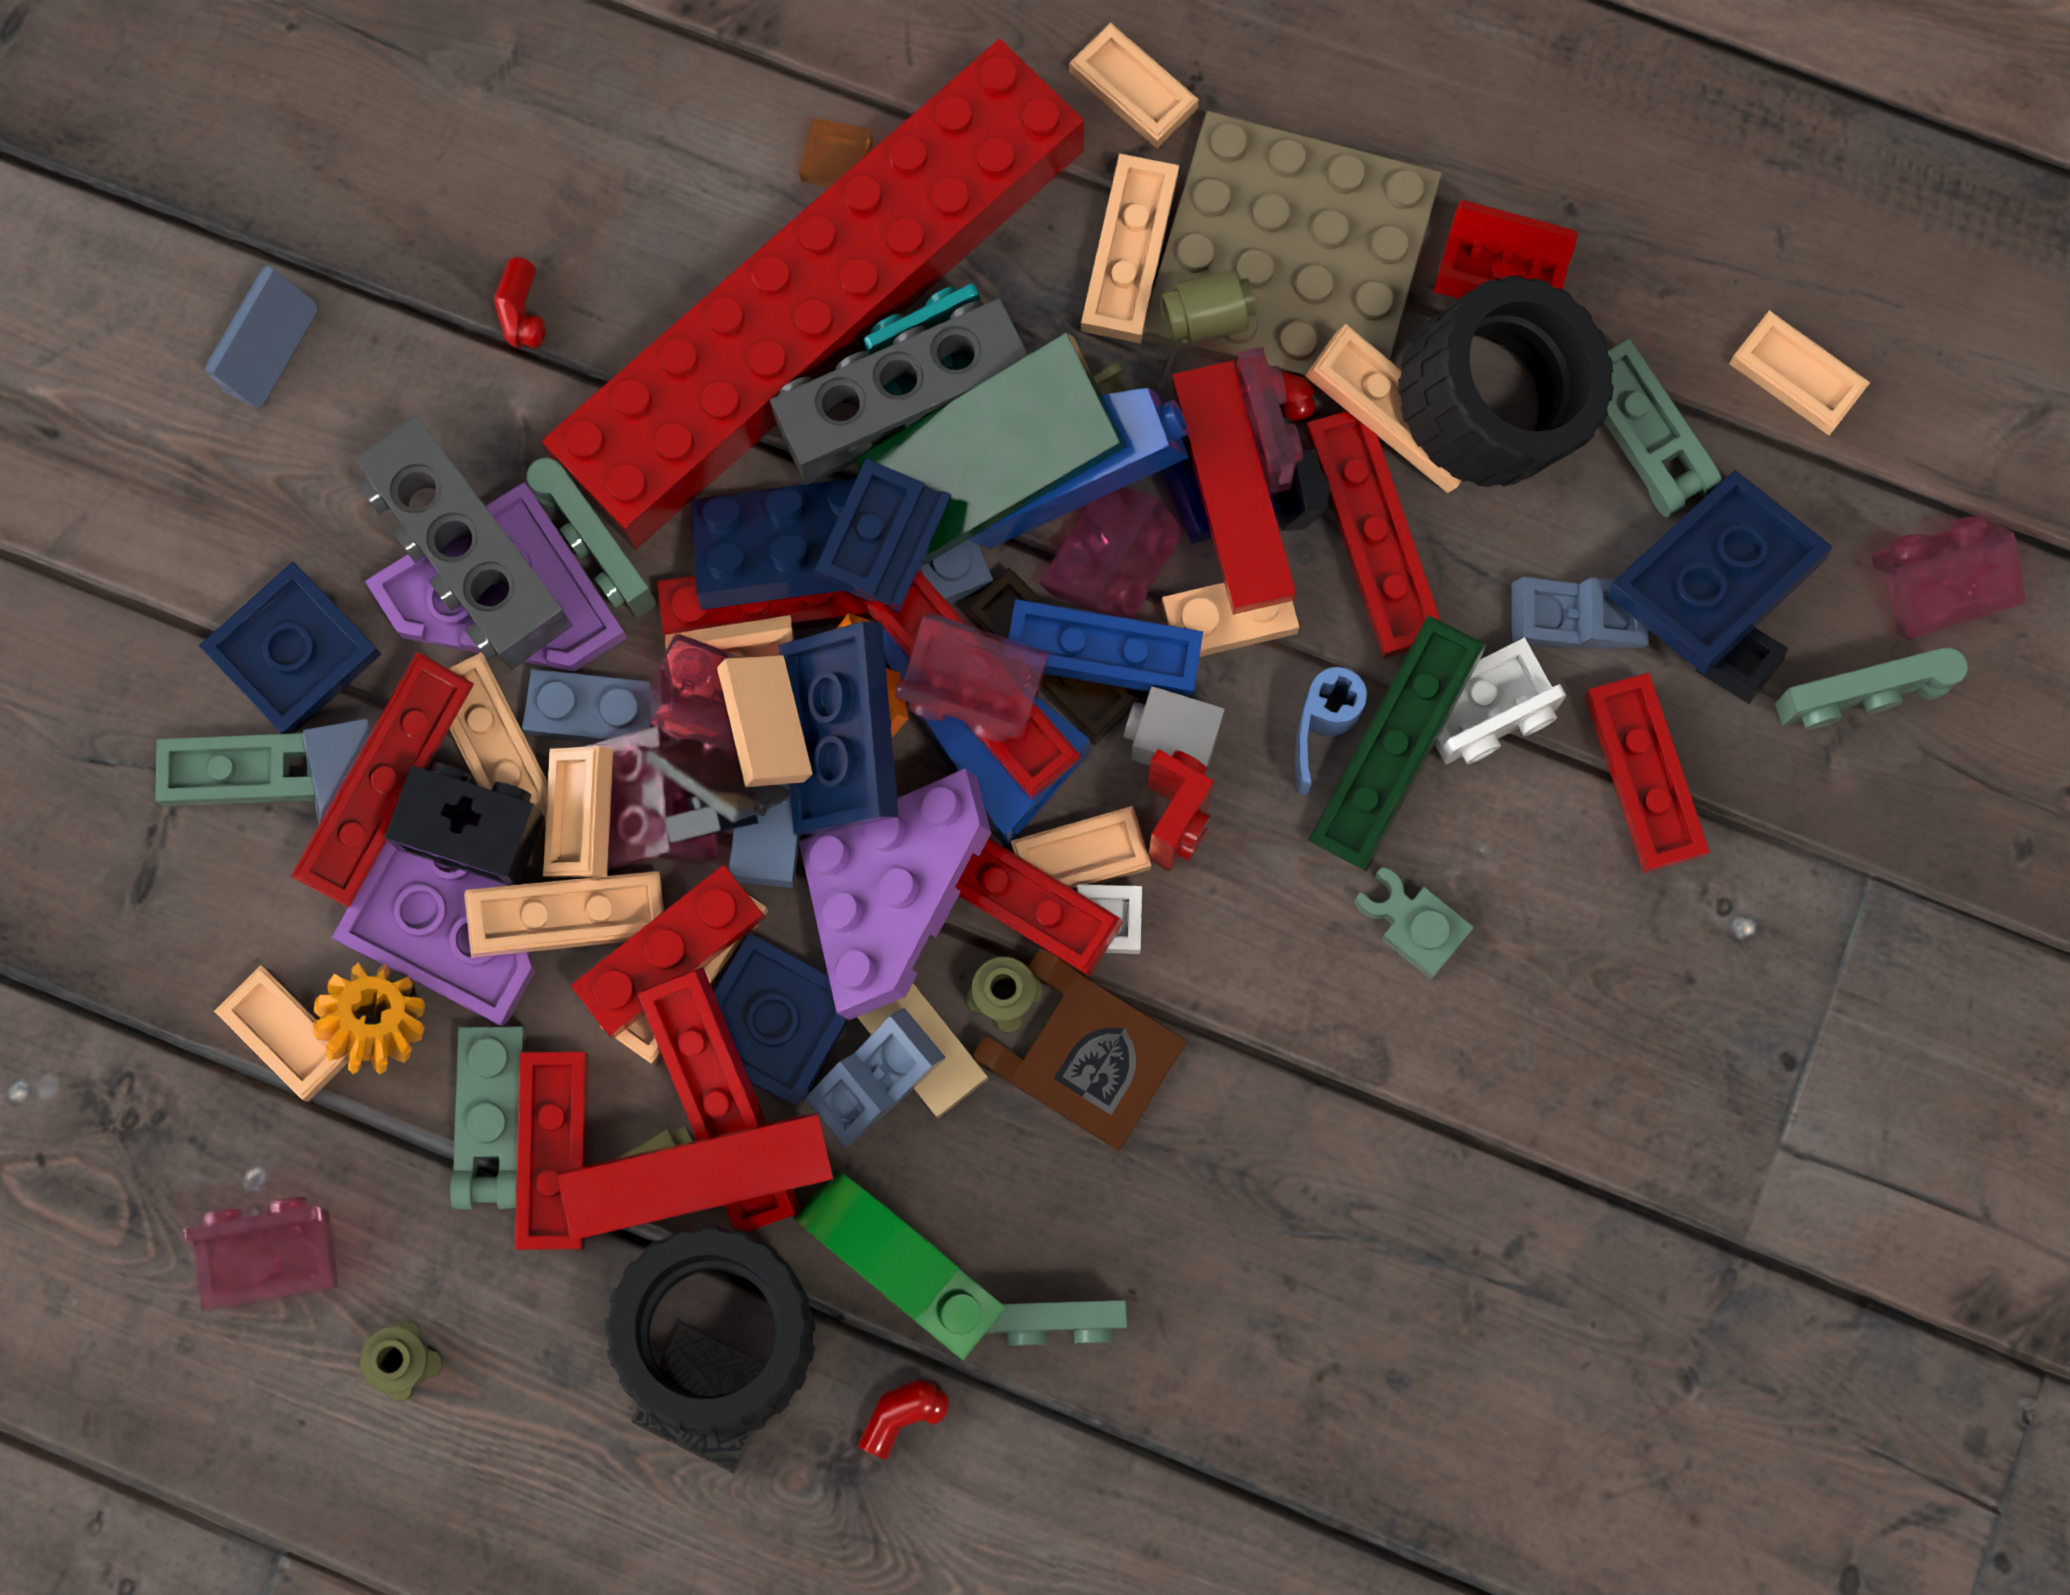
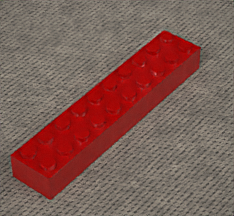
[541,38,1084,551]

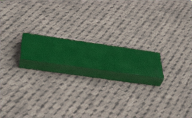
[1308,615,1487,872]

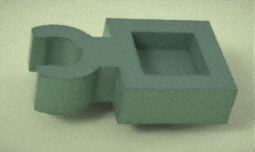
[1354,867,1474,980]

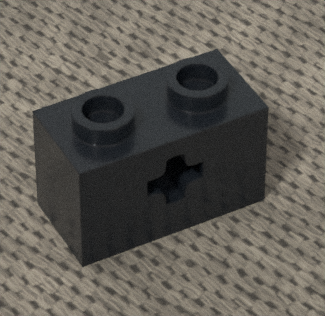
[384,762,545,886]

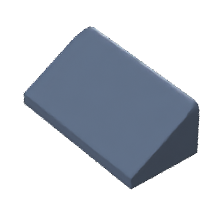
[205,265,318,408]

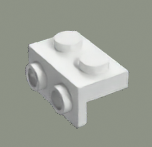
[1435,638,1567,764]

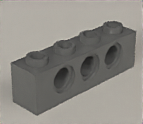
[770,298,1028,485]
[354,415,572,670]

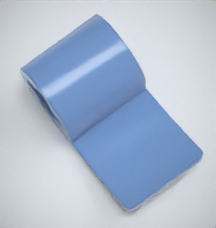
[1295,667,1367,796]

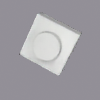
[1078,884,1142,954]

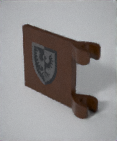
[973,950,1187,1152]

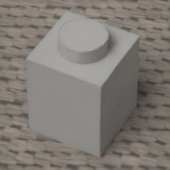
[1123,686,1225,775]

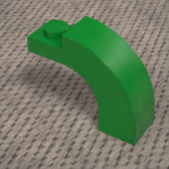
[793,1168,1006,1360]

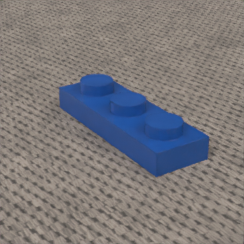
[1004,599,1203,698]

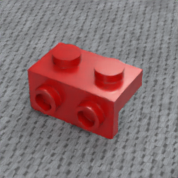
[1433,200,1578,300]
[1147,749,1214,872]

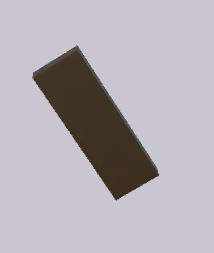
[964,567,1140,746]

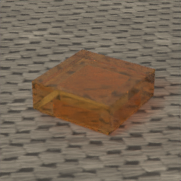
[799,118,873,187]

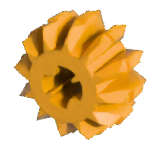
[313,962,425,1075]

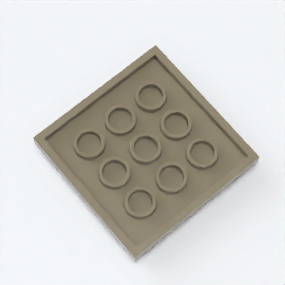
[1142,111,1442,387]

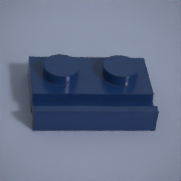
[814,458,951,614]

